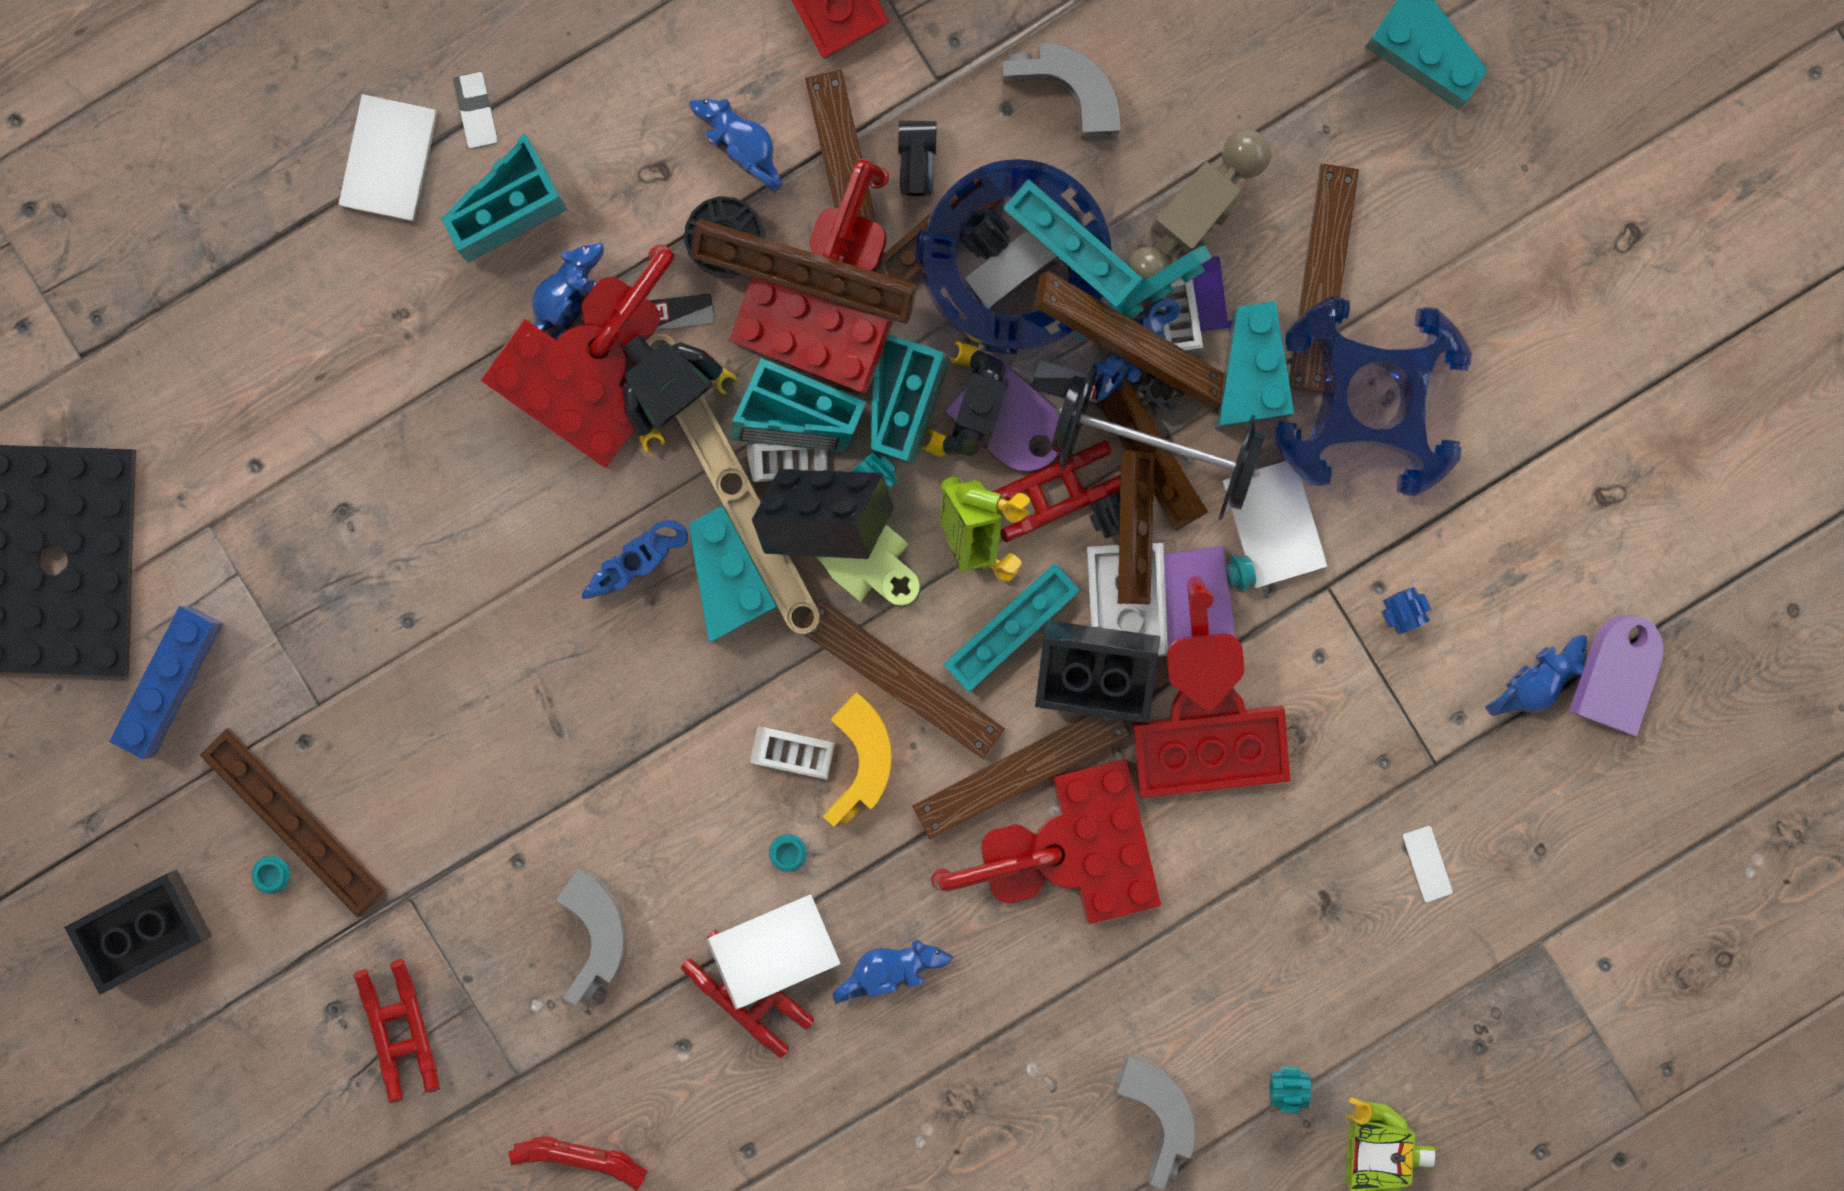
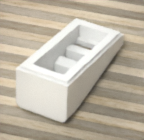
[1158,278,1203,357]
[747,444,828,482]
[750,726,835,780]

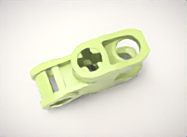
[815,525,920,606]

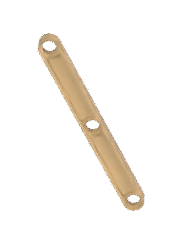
[647,334,820,635]

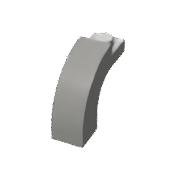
[1001,44,1121,138]
[948,230,1059,324]
[556,866,626,1006]
[1114,1052,1195,1190]

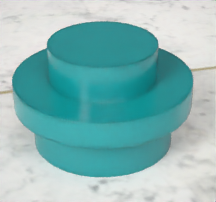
[1226,555,1256,592]
[769,834,807,872]
[252,856,291,894]

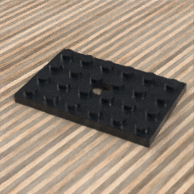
[0,445,136,676]

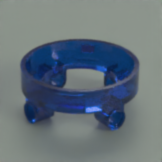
[915,159,1112,354]

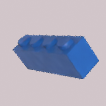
[109,606,223,759]

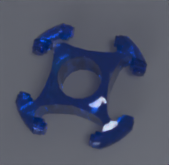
[1274,296,1473,496]

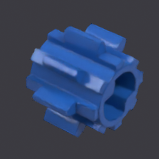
[1381,587,1432,634]

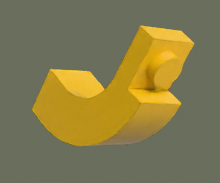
[823,691,892,827]

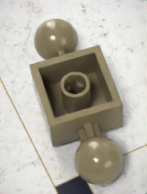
[1126,129,1271,281]

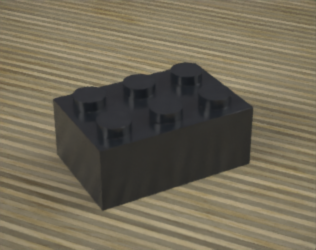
[751,469,894,559]
[1035,620,1161,723]
[64,870,212,995]

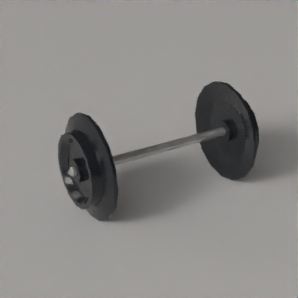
[1051,365,1265,521]

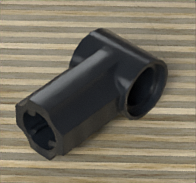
[898,120,937,196]

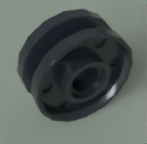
[684,196,765,278]

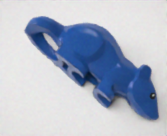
[689,99,782,193]
[532,243,604,340]
[1094,298,1181,401]
[581,520,688,599]
[1485,635,1587,716]
[832,940,953,1004]

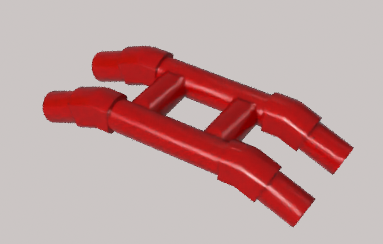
[992,440,1121,543]
[681,930,814,1058]
[353,959,440,1103]
[509,1136,648,1191]

